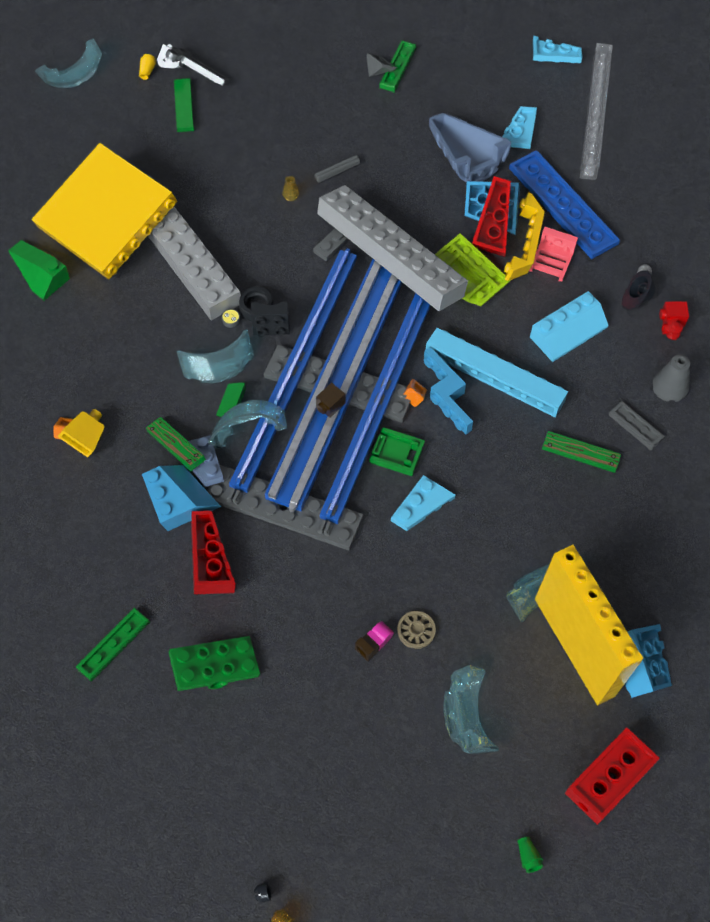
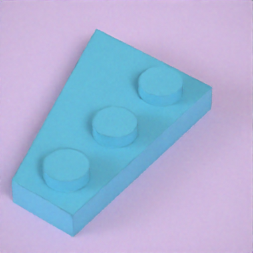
[533,36,582,63]
[502,106,537,149]

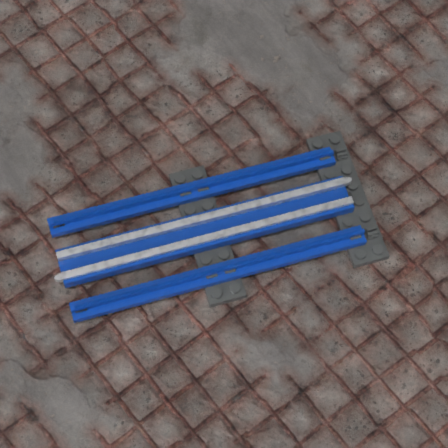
[207,248,431,551]

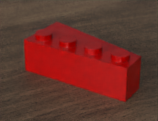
[472,176,511,257]
[191,511,236,594]

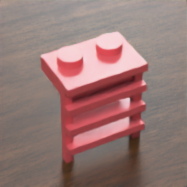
[529,227,578,282]

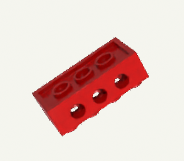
[565,727,660,825]

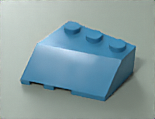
[465,181,520,235]
[142,465,221,531]
[626,624,672,698]

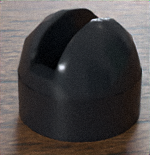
[254,882,271,902]

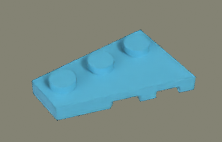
[391,475,456,531]

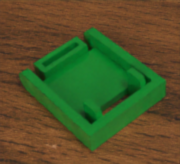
[369,428,425,476]

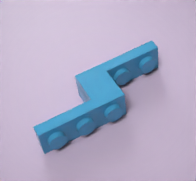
[424,347,473,434]

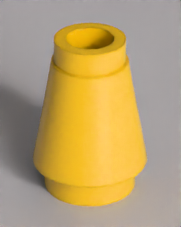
[139,54,156,80]

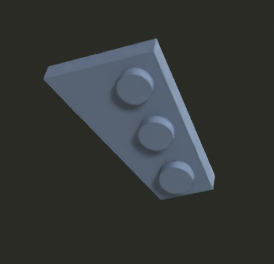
[188,436,224,487]

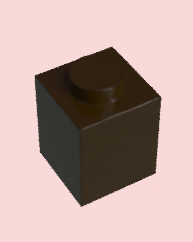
[316,382,346,417]

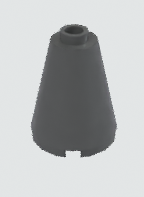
[652,355,690,402]

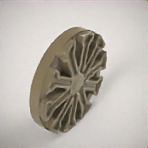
[397,611,436,649]

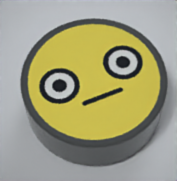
[222,309,240,328]

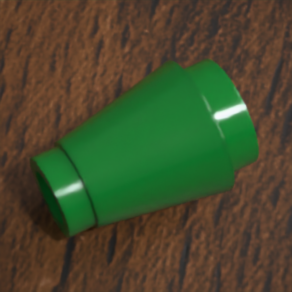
[517,837,543,873]

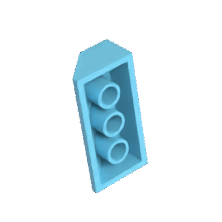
[530,291,609,362]

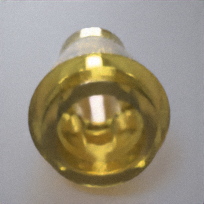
[282,176,299,201]

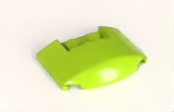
[435,233,510,306]

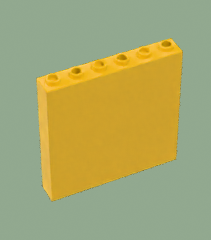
[31,143,177,280]
[535,545,643,706]

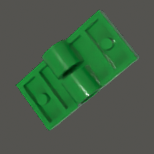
[168,636,260,691]

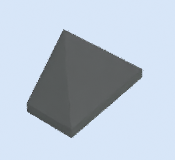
[367,53,396,77]

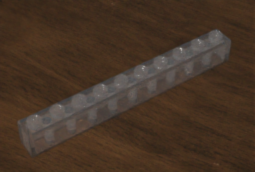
[579,43,613,180]

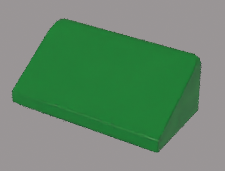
[216,383,246,420]

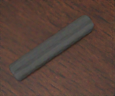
[314,155,360,182]

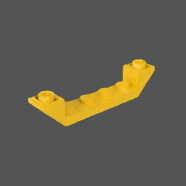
[504,192,545,281]

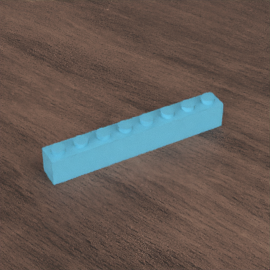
[426,328,568,418]

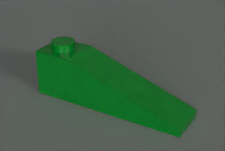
[8,240,70,300]

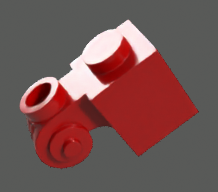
[659,302,689,340]

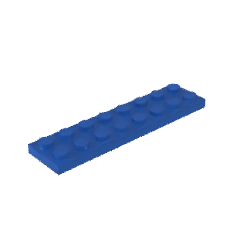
[509,150,620,259]

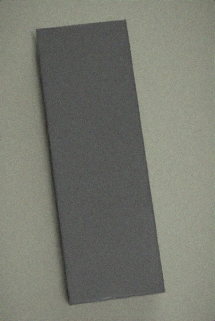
[609,401,665,450]

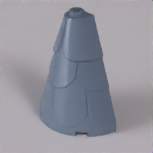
[429,113,511,183]

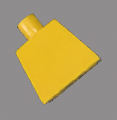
[58,409,104,457]

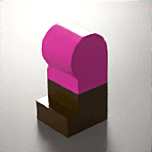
[355,621,394,662]

